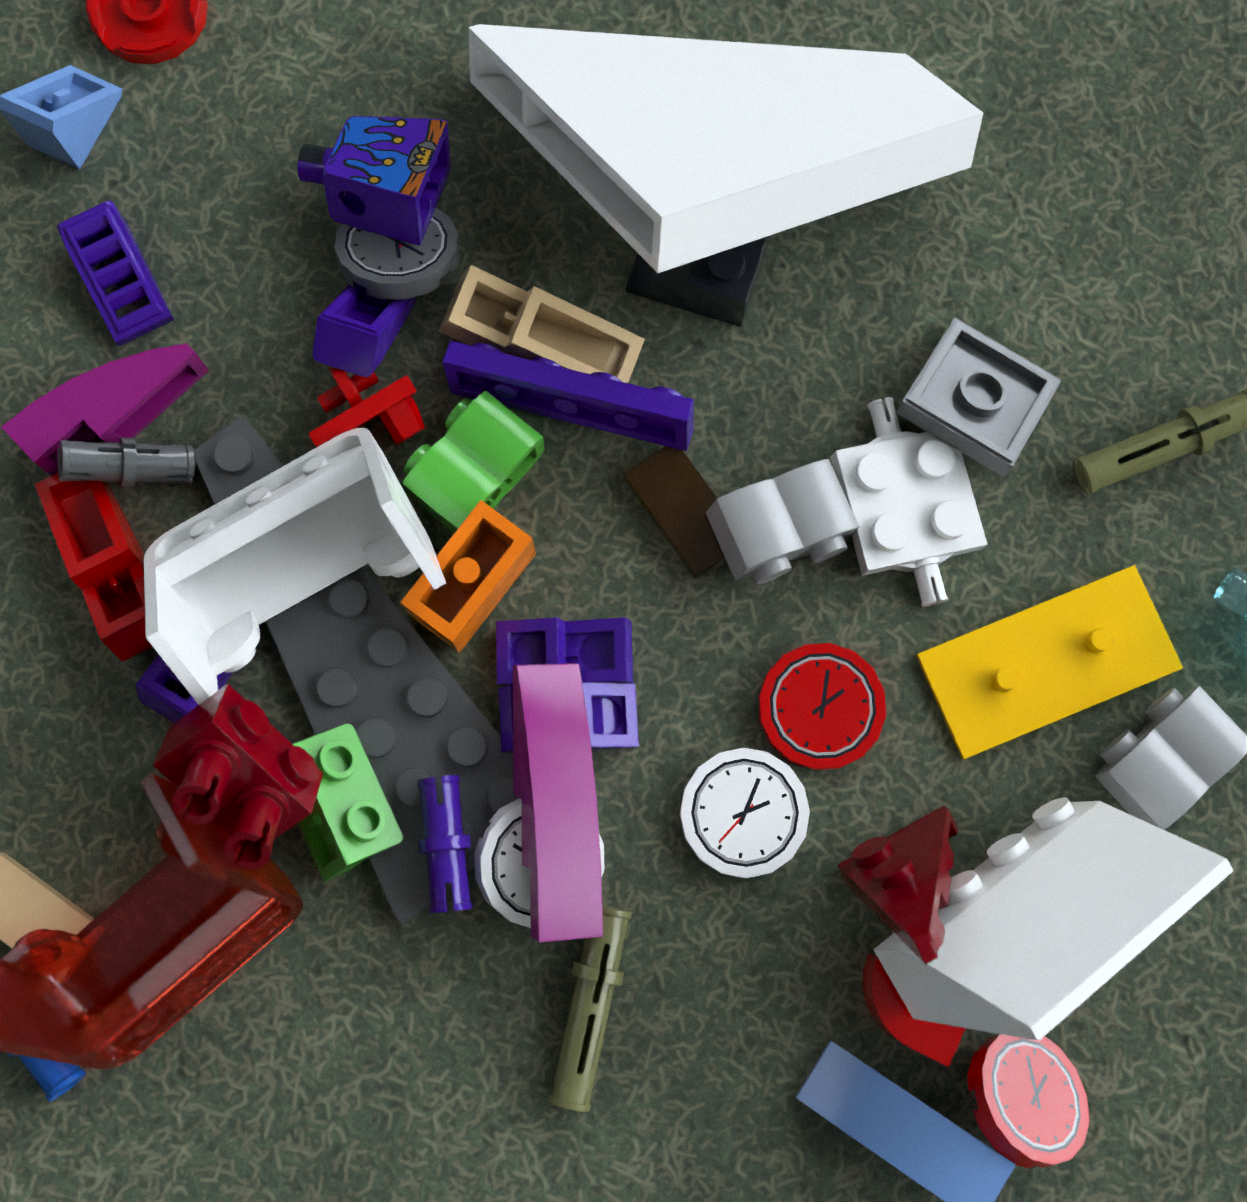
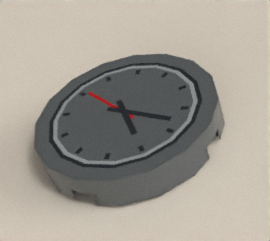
[334,208,459,300]

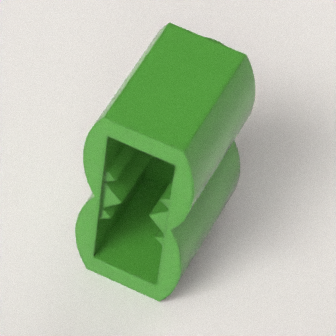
[402,390,545,533]

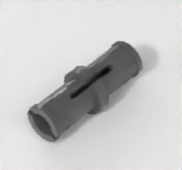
[57,437,195,488]

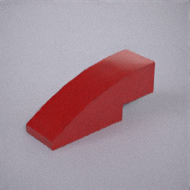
[34,473,153,662]

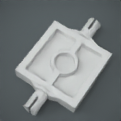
[830,397,987,607]

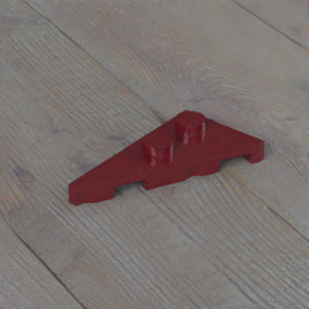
[837,805,958,964]

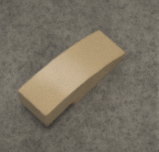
[438,265,645,383]

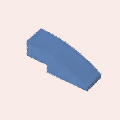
[795,1040,1016,1202]

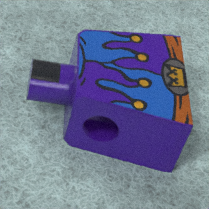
[297,116,451,245]

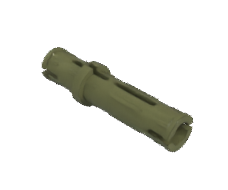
[1072,389,1247,495]
[548,905,632,1112]

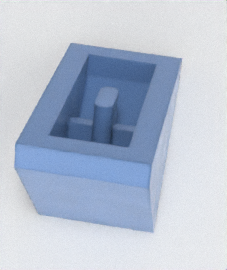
[0,65,122,169]

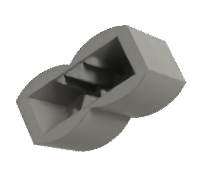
[705,459,859,584]
[1094,686,1247,830]

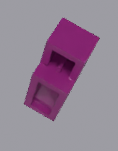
[1,343,210,475]

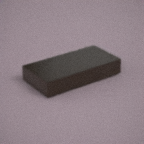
[624,446,725,578]

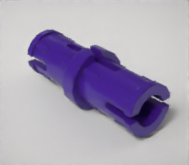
[417,775,473,914]

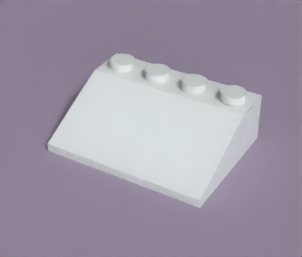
[873,798,1233,1041]

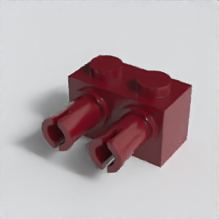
[153,684,323,870]

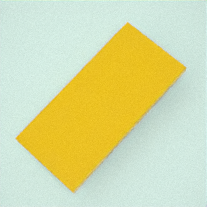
[916,565,1183,760]

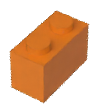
[400,500,536,653]

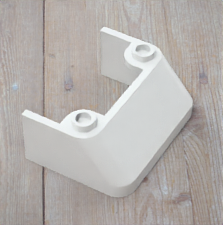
[144,428,446,705]

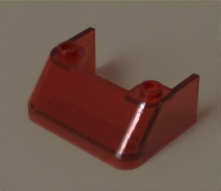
[0,773,303,1069]

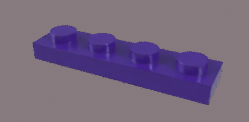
[442,341,694,451]

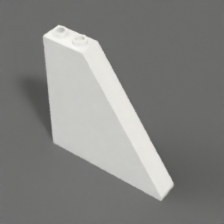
[468,24,983,273]

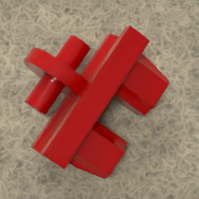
[308,367,425,447]

